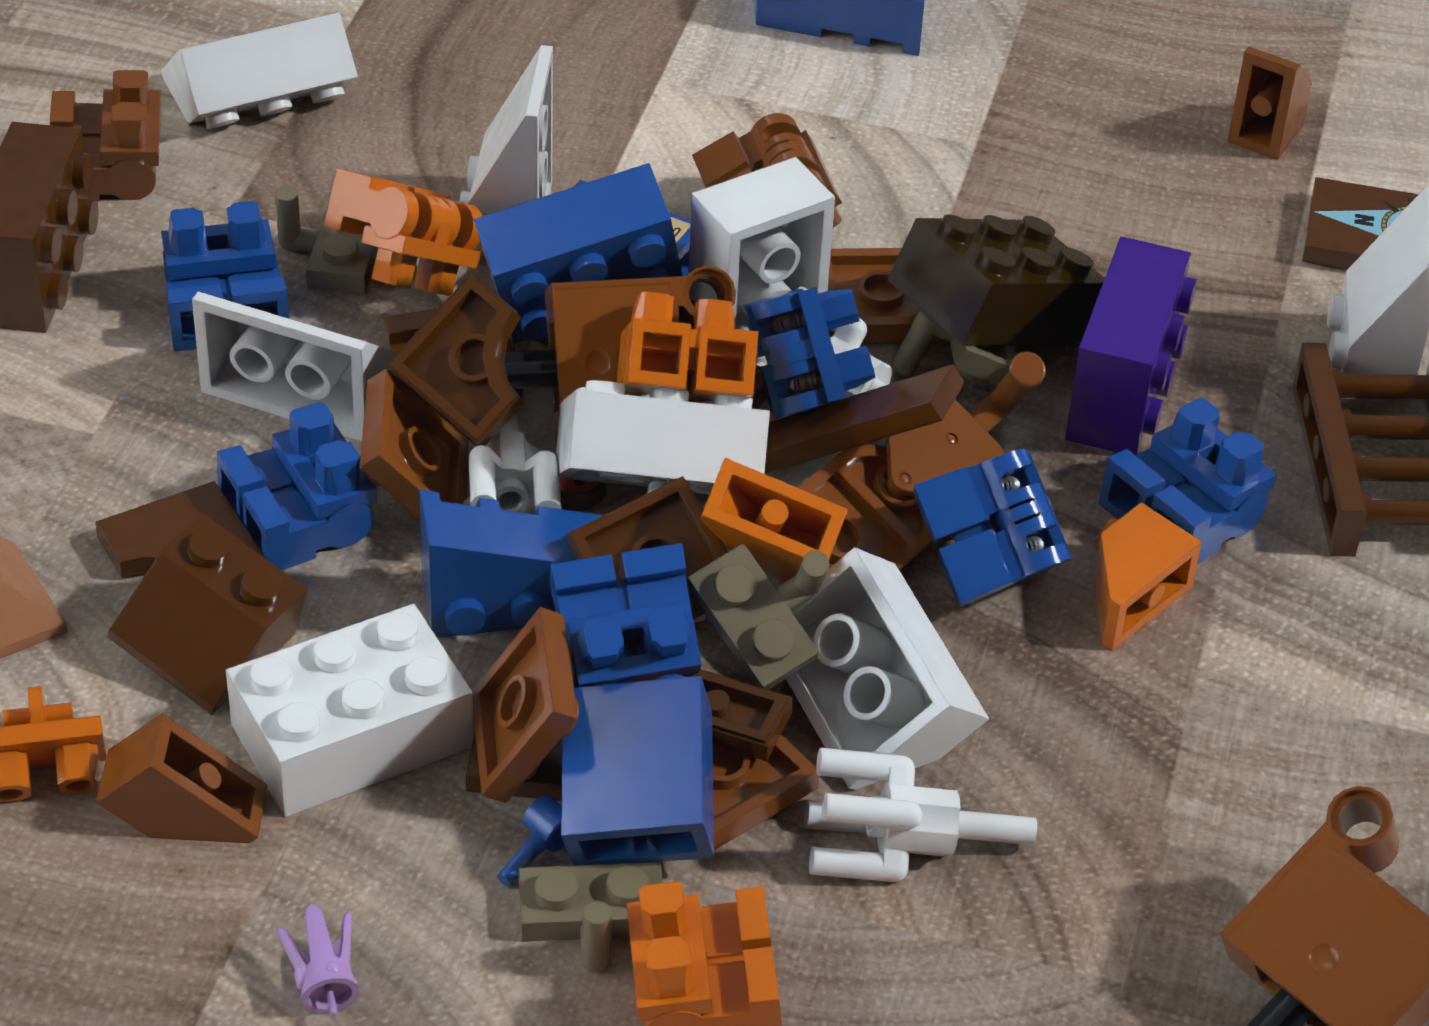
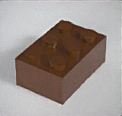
[0,121,99,333]

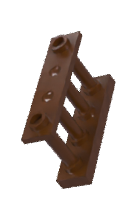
[1292,343,1429,557]

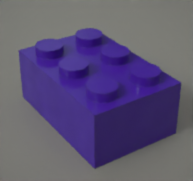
[1065,236,1197,455]

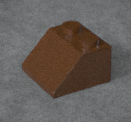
[108,513,308,715]

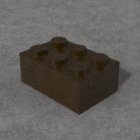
[887,214,1105,346]

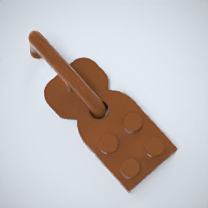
[798,352,1046,572]

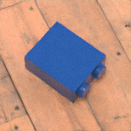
[561,674,714,865]

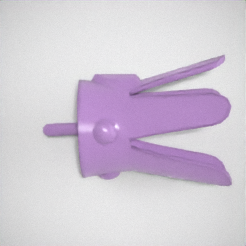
[276,904,359,1016]

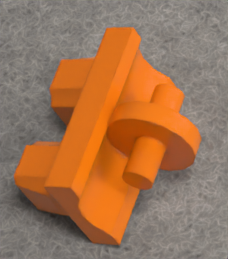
[0,686,107,803]

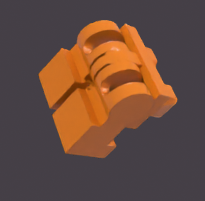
[323,168,482,296]
[617,291,759,401]
[626,881,782,1026]

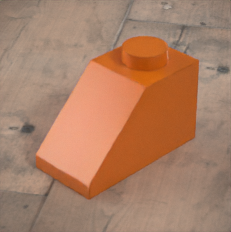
[699,458,848,582]
[1093,502,1202,651]

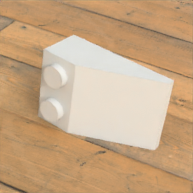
[459,45,553,251]
[1327,184,1429,400]

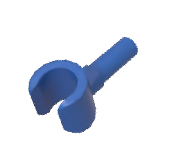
[497,795,565,887]

